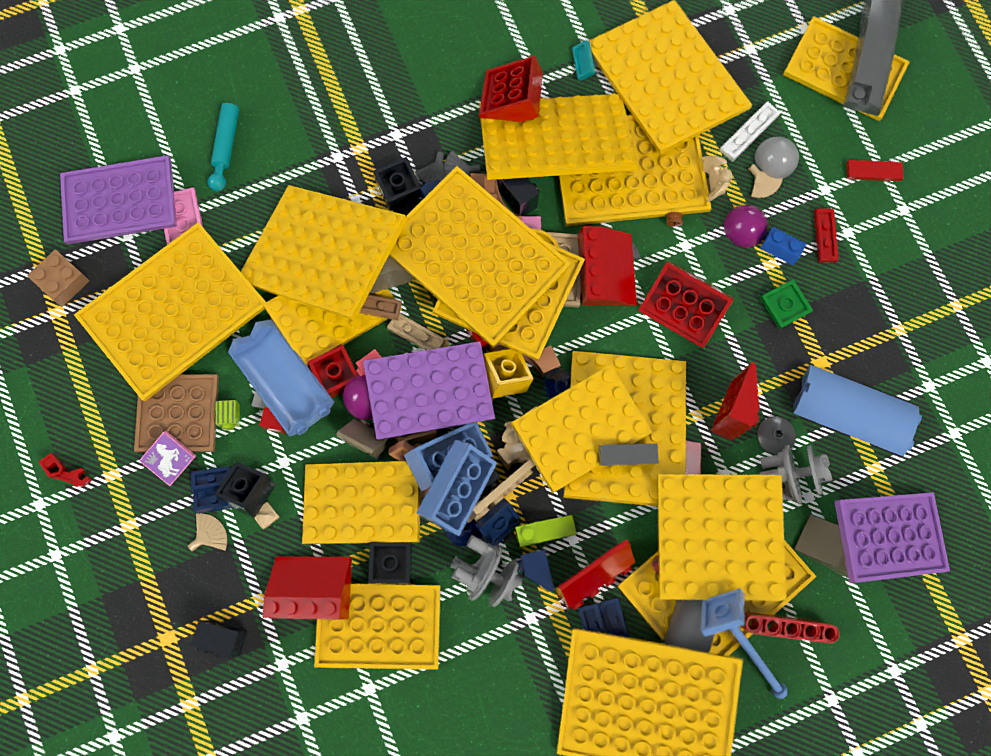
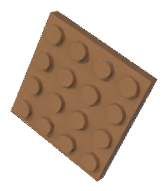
[134,375,219,453]

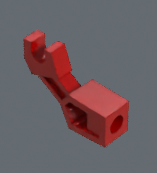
[39,453,92,487]

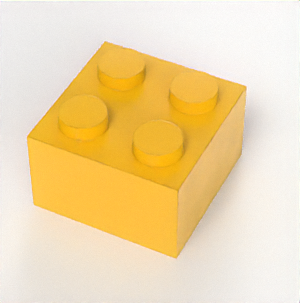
[483,349,534,398]

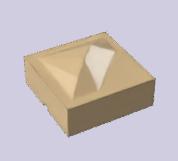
[254,502,280,530]

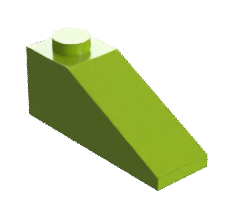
[515,515,577,548]

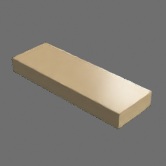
[387,314,446,351]

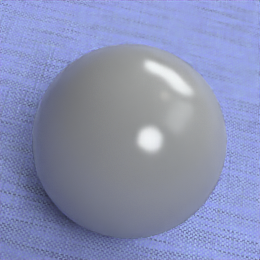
[755,136,799,179]

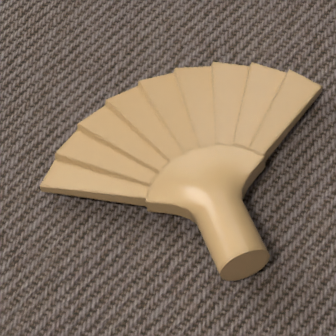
[749,164,782,198]
[188,513,227,552]

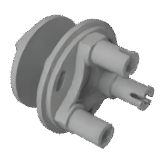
[760,445,832,504]
[450,535,522,607]

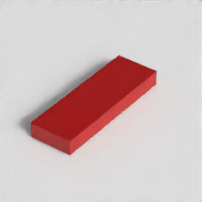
[846,160,904,181]
[814,209,839,262]

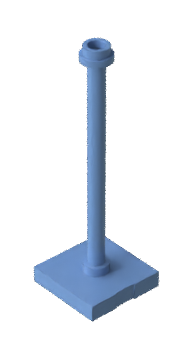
[701,588,787,699]

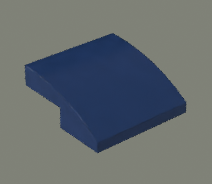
[191,466,233,514]
[578,598,630,638]

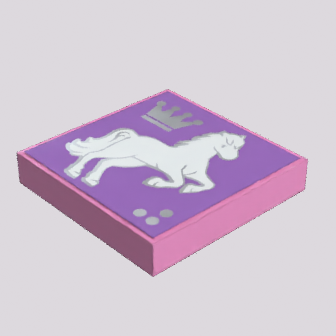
[139,431,196,486]

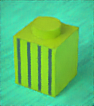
[216,400,240,430]

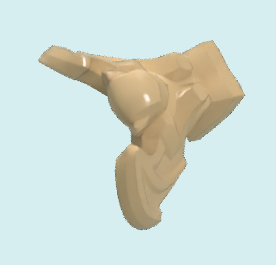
[701,156,733,202]
[497,421,533,471]

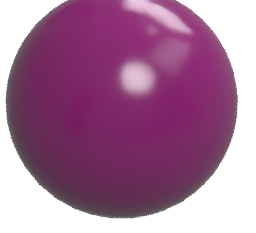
[724,205,768,247]
[343,375,373,420]

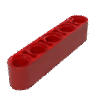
[739,612,839,643]

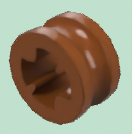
[666,212,683,227]

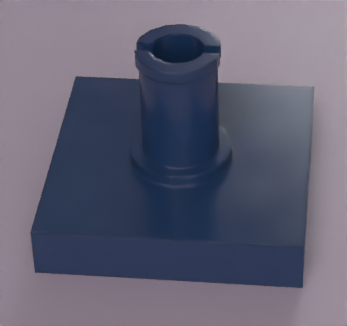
[475,498,523,546]

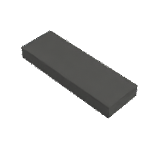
[599,443,659,466]

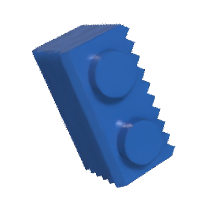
[760,227,806,265]

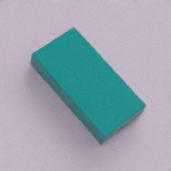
[572,40,596,81]

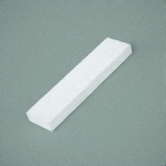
[719,101,781,162]

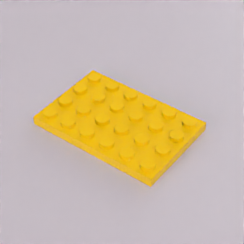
[783,16,909,121]
[263,289,402,366]
[510,365,652,493]
[302,461,420,544]
[314,584,441,669]

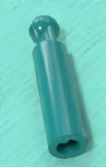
[207,103,239,191]

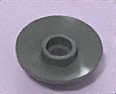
[757,416,796,454]

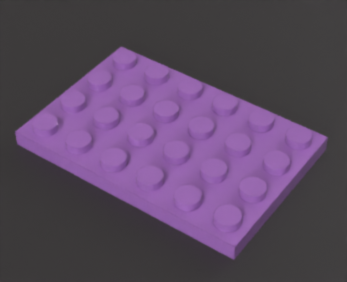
[60,155,177,245]
[363,342,495,440]
[834,492,950,583]

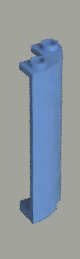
[228,319,334,437]
[793,365,922,457]

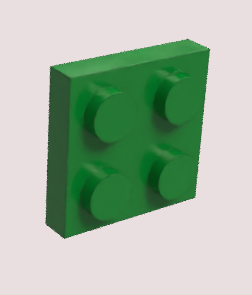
[760,279,813,330]

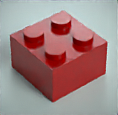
[308,345,358,398]

